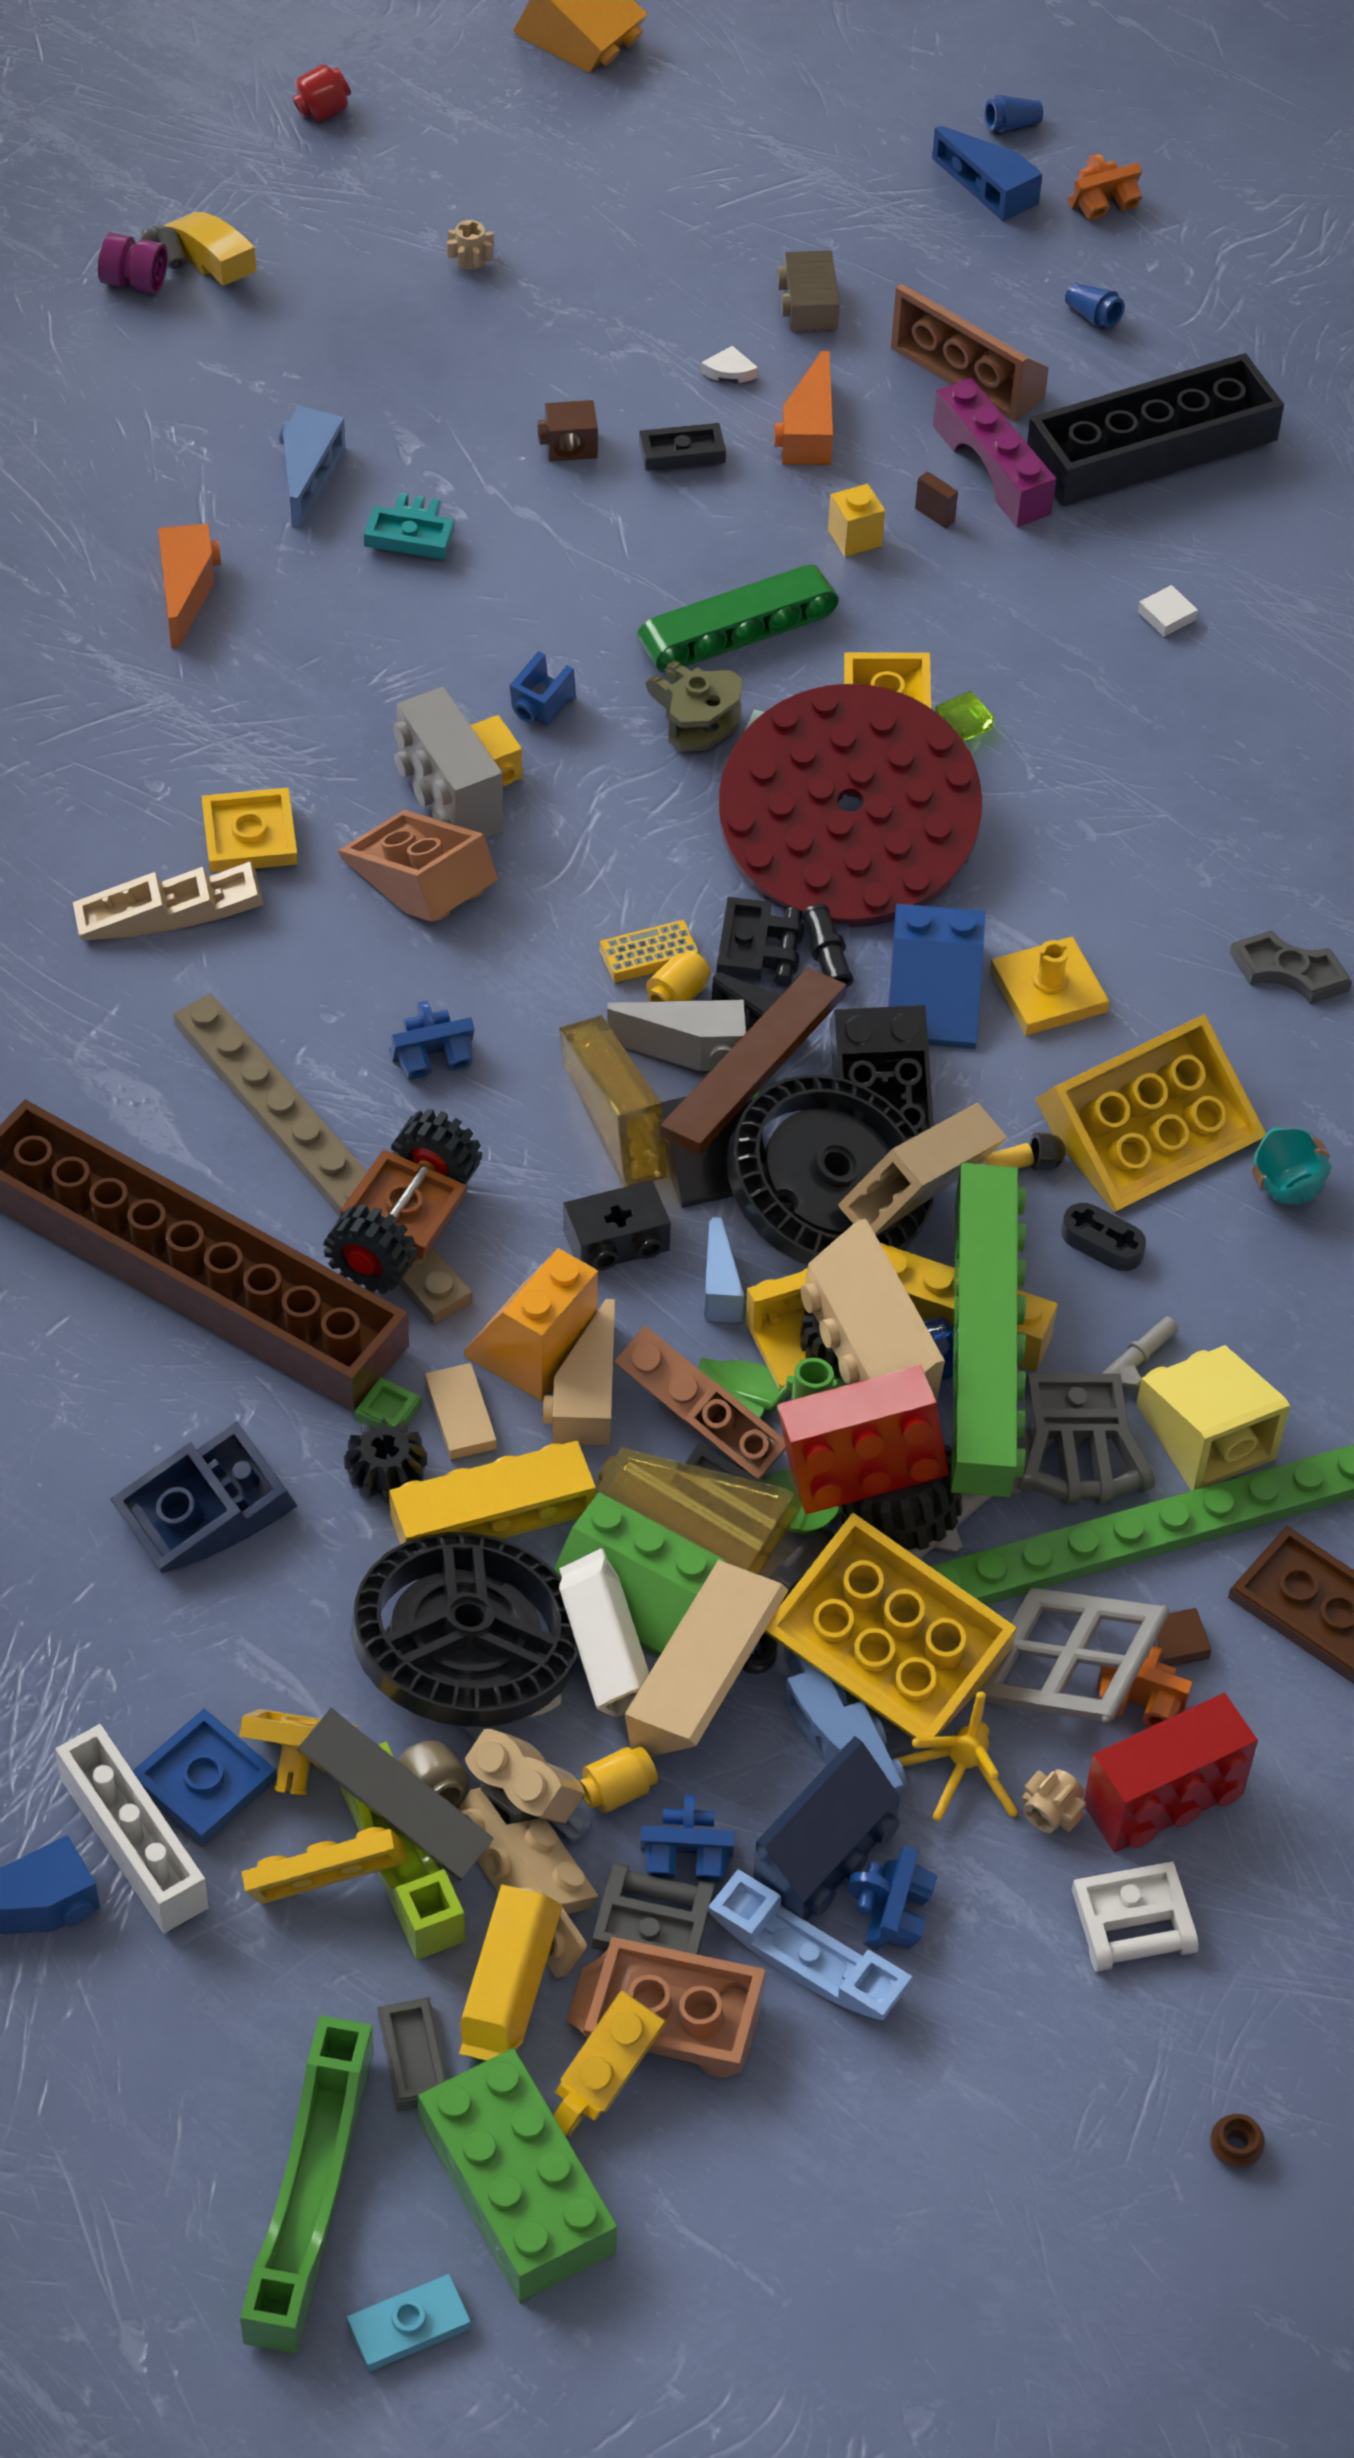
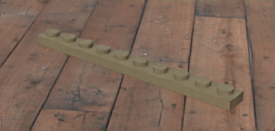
[173,993,472,1325]

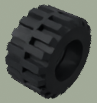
[838,1442,963,1551]

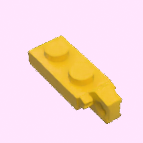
[553,1990,667,2136]

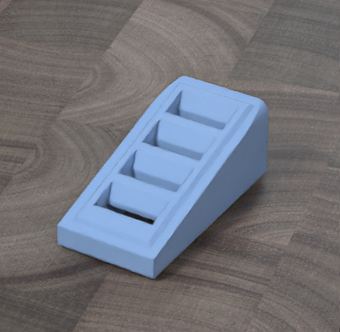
[704,1217,744,1323]

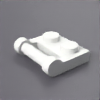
[1072,1861,1198,1972]

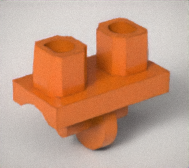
[1067,154,1143,221]
[1096,1645,1193,1728]

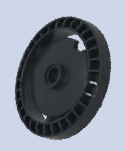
[726,1075,933,1265]
[351,1532,579,1727]

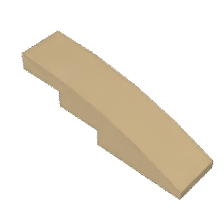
[73,862,264,941]

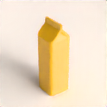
[459,1885,563,2061]

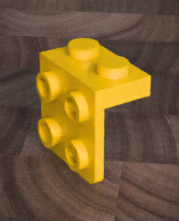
[746,1268,841,1391]

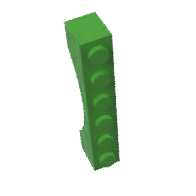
[240,2015,374,2355]

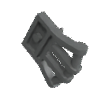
[1017,1373,1155,1505]

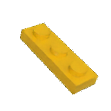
[241,1827,409,1905]

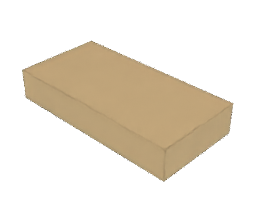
[425,1363,497,1460]

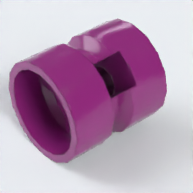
[98,232,168,295]

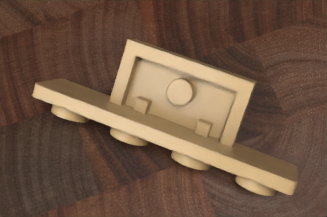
[458,1788,598,1978]

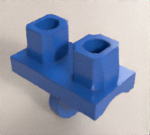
[389,1001,475,1080]
[640,1795,735,1881]
[847,1845,938,1950]

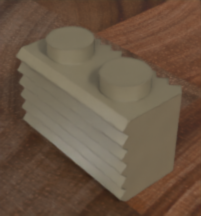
[777,251,840,333]

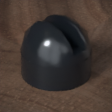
[1030,1133,1066,1170]

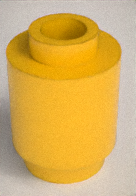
[646,950,711,1002]
[579,1746,658,1814]

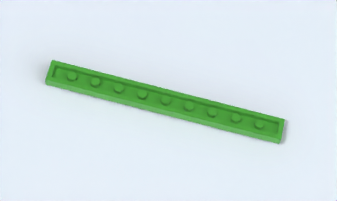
[930,1444,1354,1605]

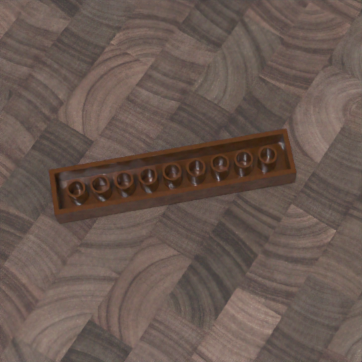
[0,1099,409,1411]

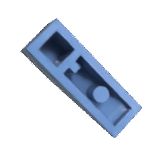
[279,405,346,528]

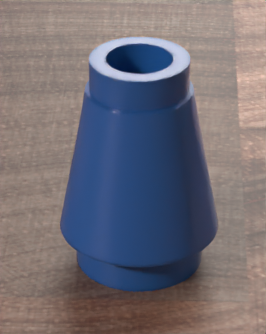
[984,95,1043,134]
[1065,282,1125,329]

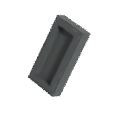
[377,1997,447,2111]

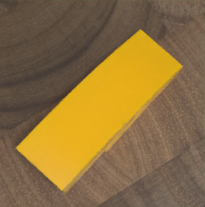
[163,212,256,286]

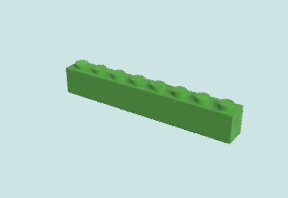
[951,1162,1026,1497]

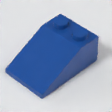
[888,904,986,1049]

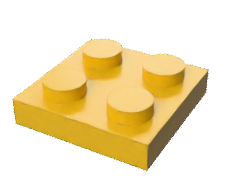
[201,787,298,873]

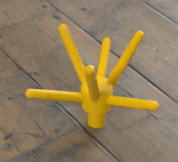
[891,1691,1018,1822]

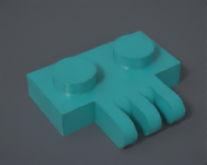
[364,493,454,560]

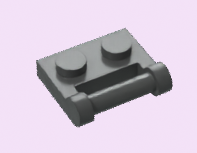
[592,1862,715,1955]

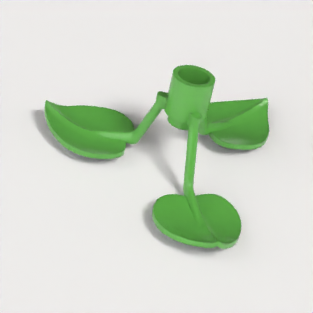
[699,1357,849,1534]

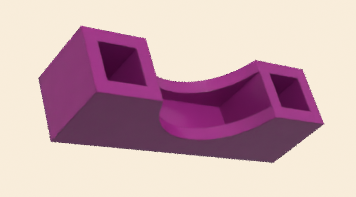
[933,377,1056,527]

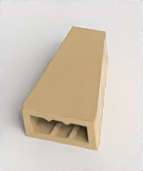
[838,1102,1008,1235]

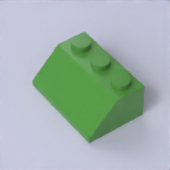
[554,1492,726,1657]

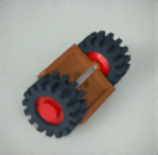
[323,1109,482,1294]

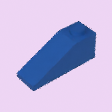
[932,125,1042,221]
[0,1835,100,1934]

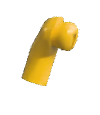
[983,1143,1034,1169]

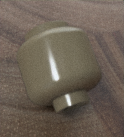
[398,1740,469,1808]

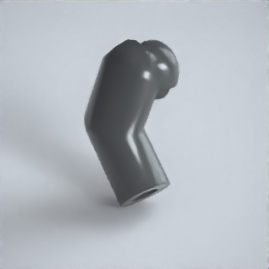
[141,225,187,269]

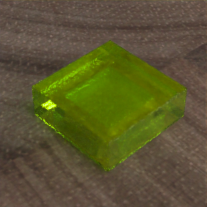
[935,691,994,741]

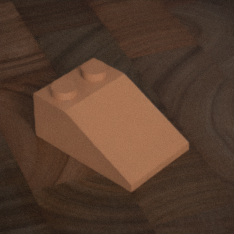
[338,809,498,922]

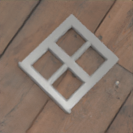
[974,1587,1170,1724]

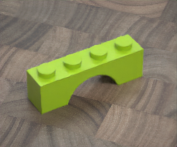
[340,1741,465,1960]

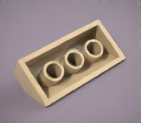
[801,1218,945,1402]

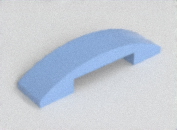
[708,1869,912,2020]

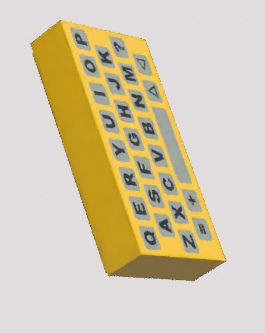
[599,919,699,983]

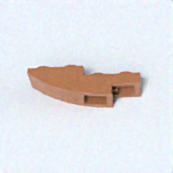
[614,1325,786,1480]

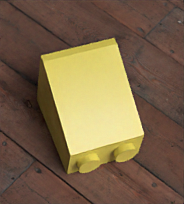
[1136,1345,1290,1491]

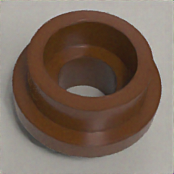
[1210,2114,1265,2168]

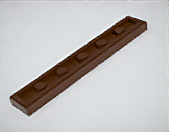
[660,967,847,1155]

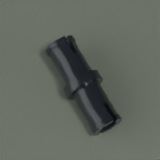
[802,904,854,989]

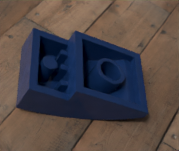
[110,1421,297,1573]

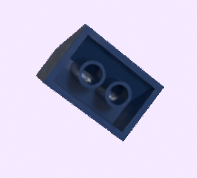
[753,1736,900,1921]

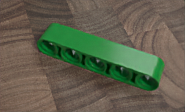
[637,564,839,672]

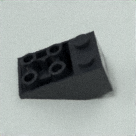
[829,1005,934,1135]

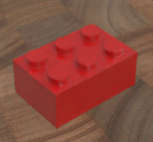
[777,1365,949,1515]
[1083,1692,1258,1853]

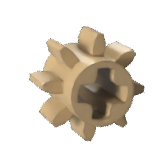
[447,220,494,270]
[1021,1769,1086,1833]

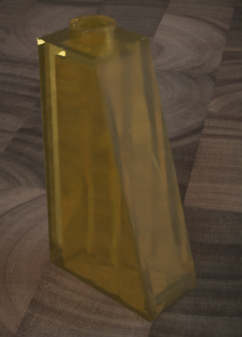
[559,1015,668,1187]
[596,1448,802,1575]

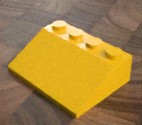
[1035,1014,1266,1212]
[764,1513,1017,1739]

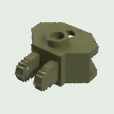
[645,661,743,752]

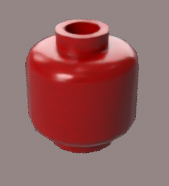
[292,64,351,123]

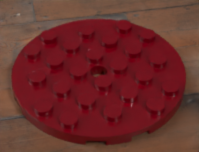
[719,684,982,927]

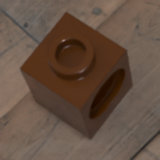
[538,400,598,461]

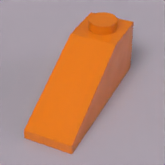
[774,351,833,465]
[158,524,221,648]

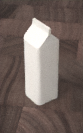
[559,1548,649,1717]

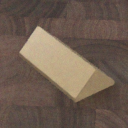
[625,1560,788,1757]

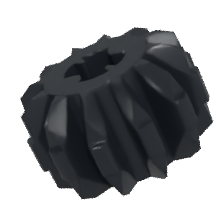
[344,1417,427,1504]

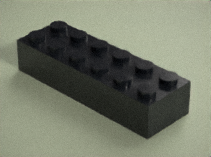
[1027,353,1284,506]

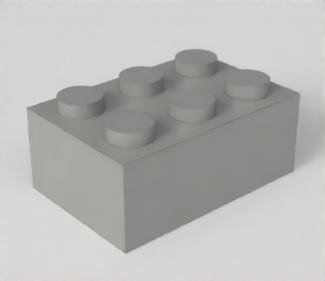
[393,686,503,839]

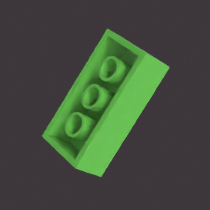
[417,2048,617,2303]

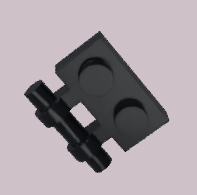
[716,897,804,986]

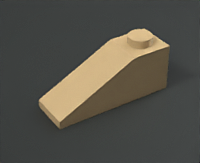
[543,1299,615,1446]

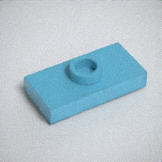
[347,2274,471,2373]

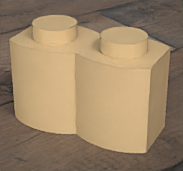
[465,1729,585,1824]

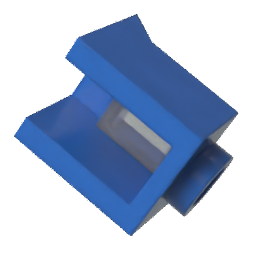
[509,651,577,726]

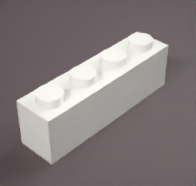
[55,1724,209,1934]

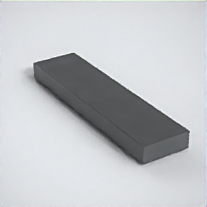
[297,1708,494,1881]

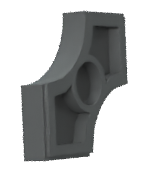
[1230,931,1352,1004]

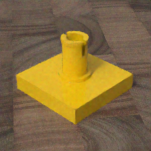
[990,936,1109,1036]
[239,1709,359,1795]

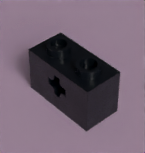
[563,1180,671,1270]

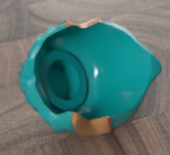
[1252,1126,1332,1206]

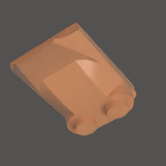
[566,1937,766,2078]

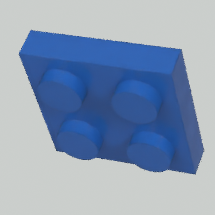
[133,1708,277,1846]

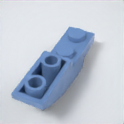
[784,1647,907,1810]

